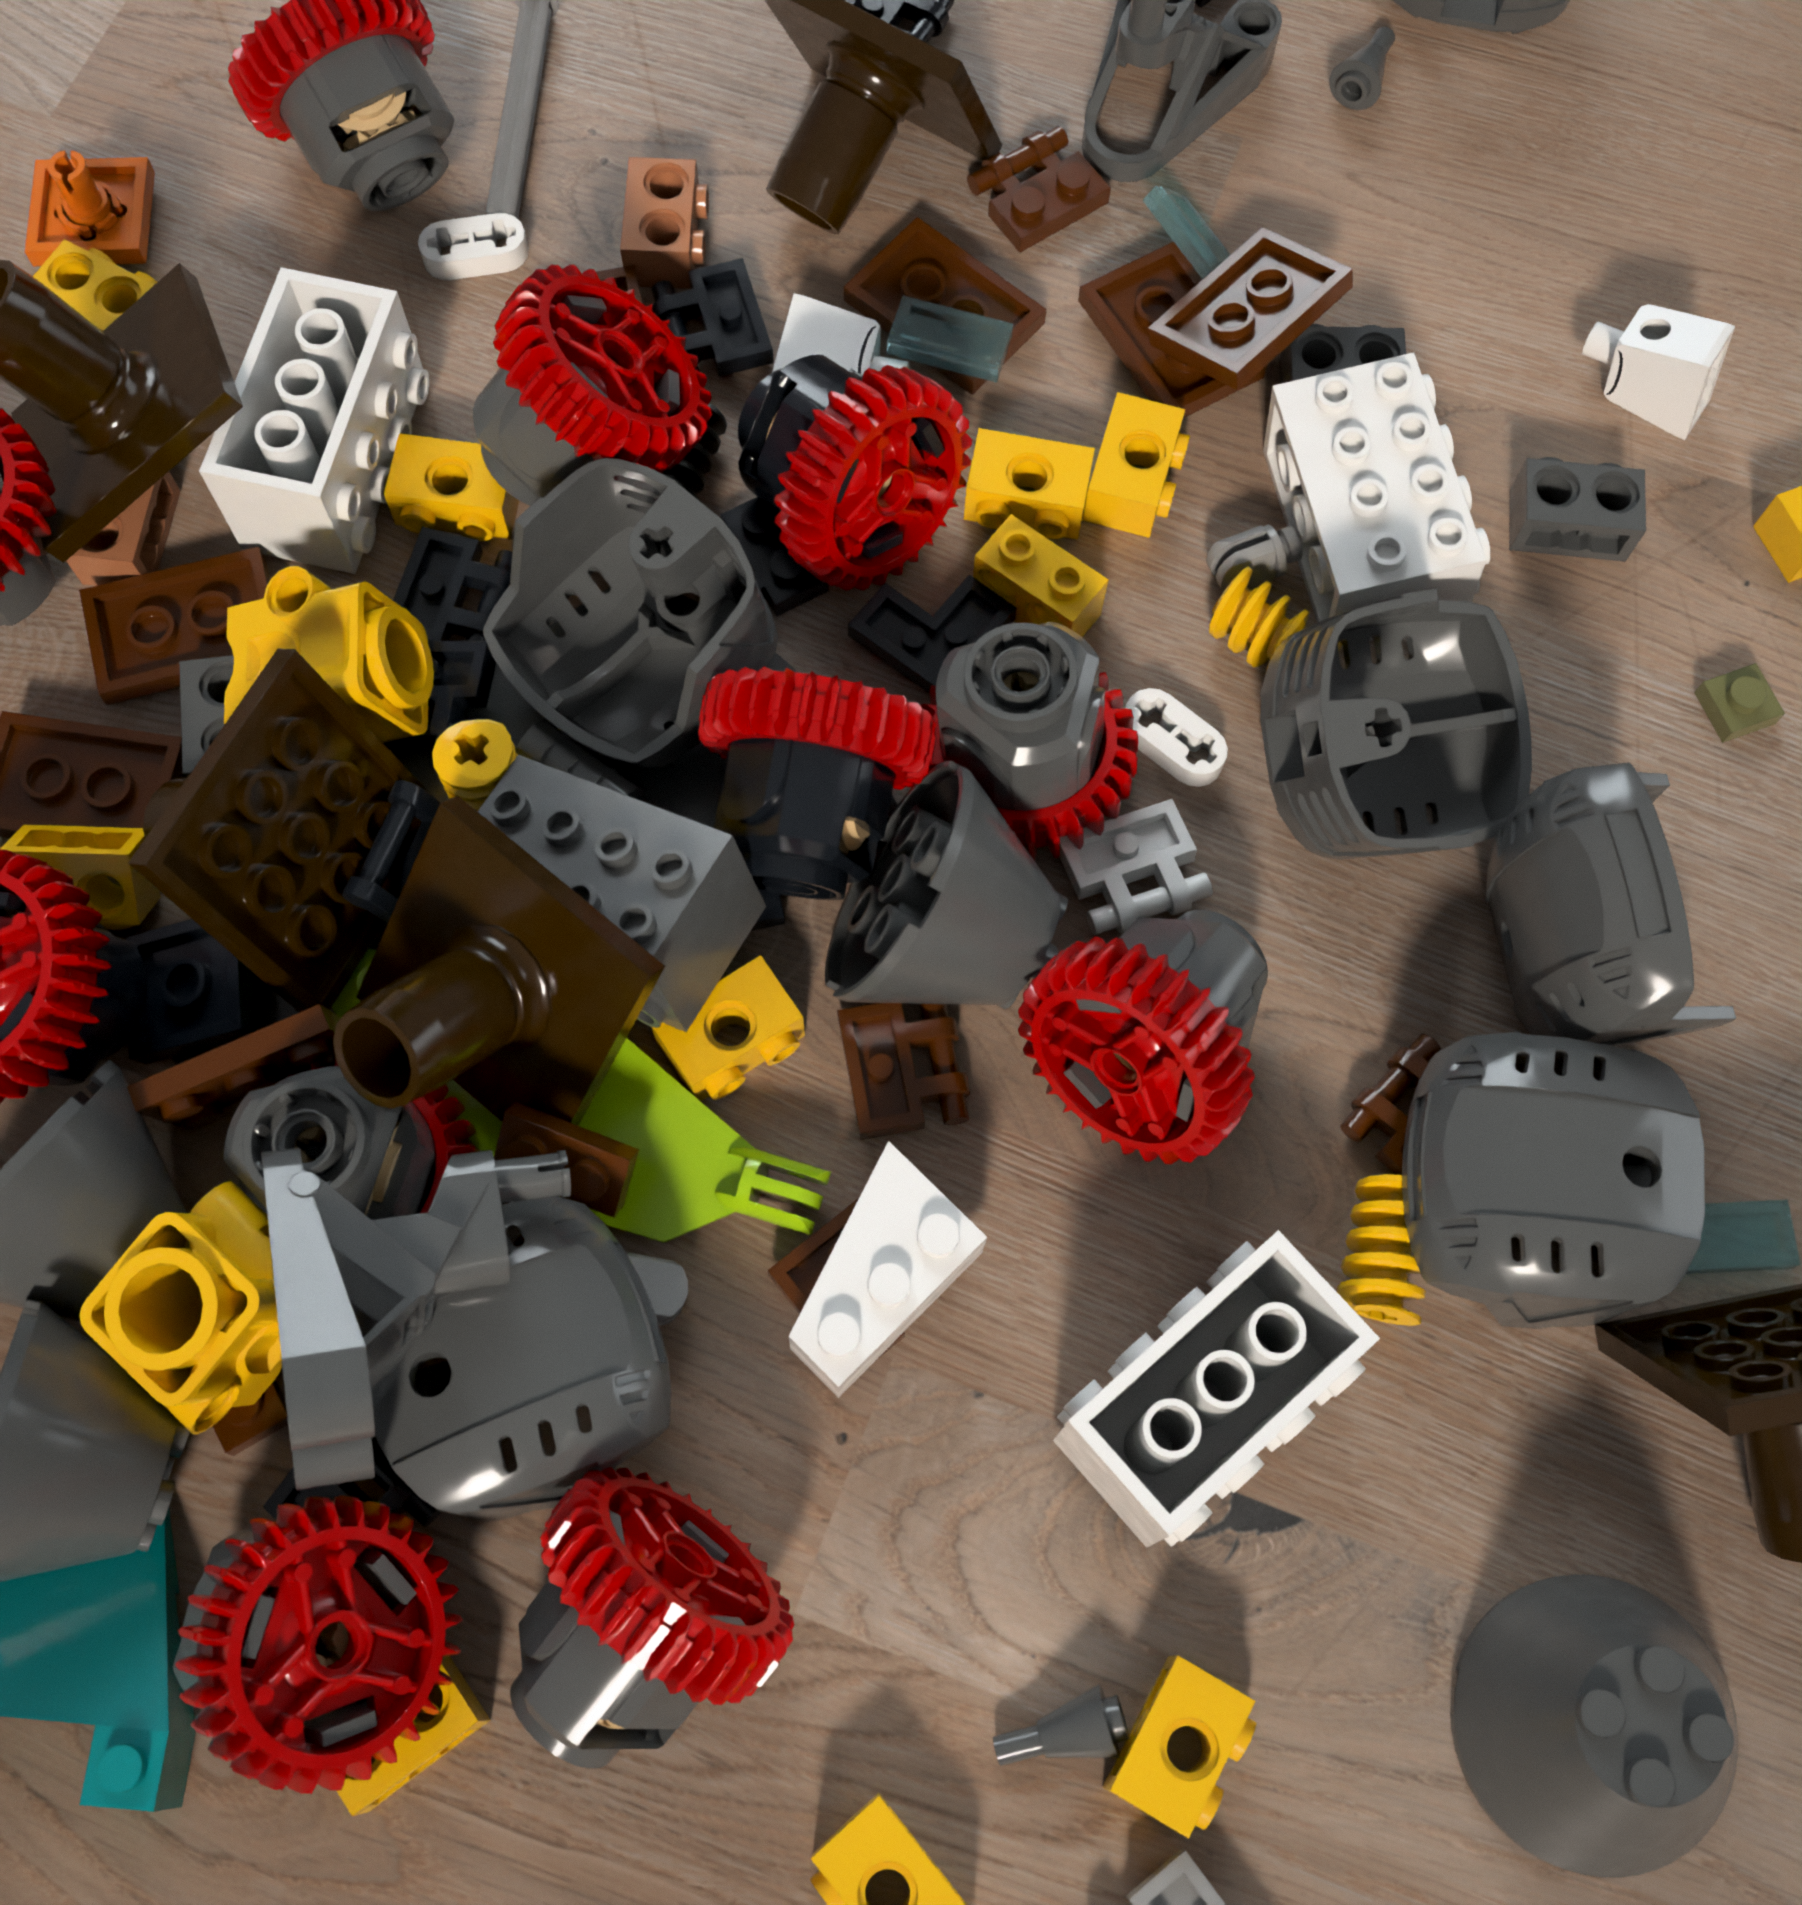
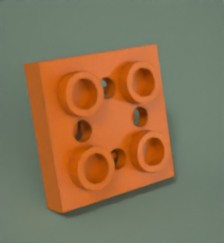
[25,150,155,267]

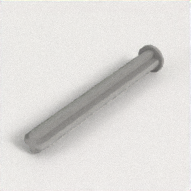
[486,0,559,219]

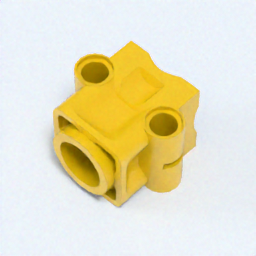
[224,566,434,743]
[79,1181,282,1435]

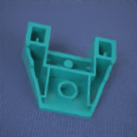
[0,1509,196,1812]

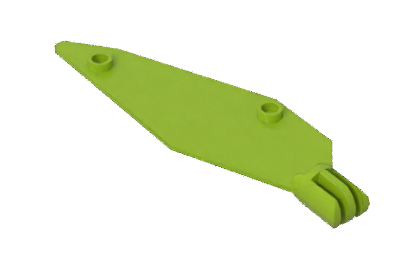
[332,948,831,1243]

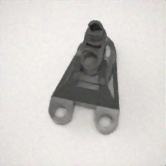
[1082,0,1282,182]
[261,1148,571,1491]

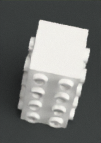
[199,267,429,574]
[1263,352,1490,647]
[1053,1230,1380,1548]

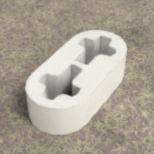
[418,213,529,280]
[1125,688,1228,787]

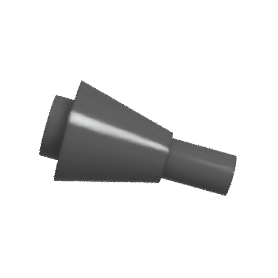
[1329,27,1395,110]
[993,1684,1129,1766]

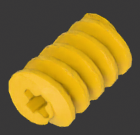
[1209,566,1342,675]
[432,719,518,812]
[1336,1174,1426,1326]

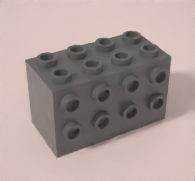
[478,755,766,1032]

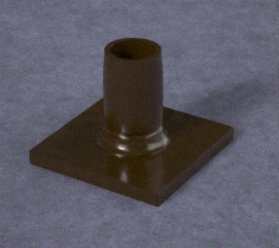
[765,0,1003,234]
[0,260,243,563]
[128,648,429,1013]
[333,795,665,1126]
[1595,1284,1802,1563]

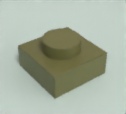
[1694,663,1785,743]

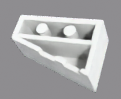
[789,1141,987,1398]

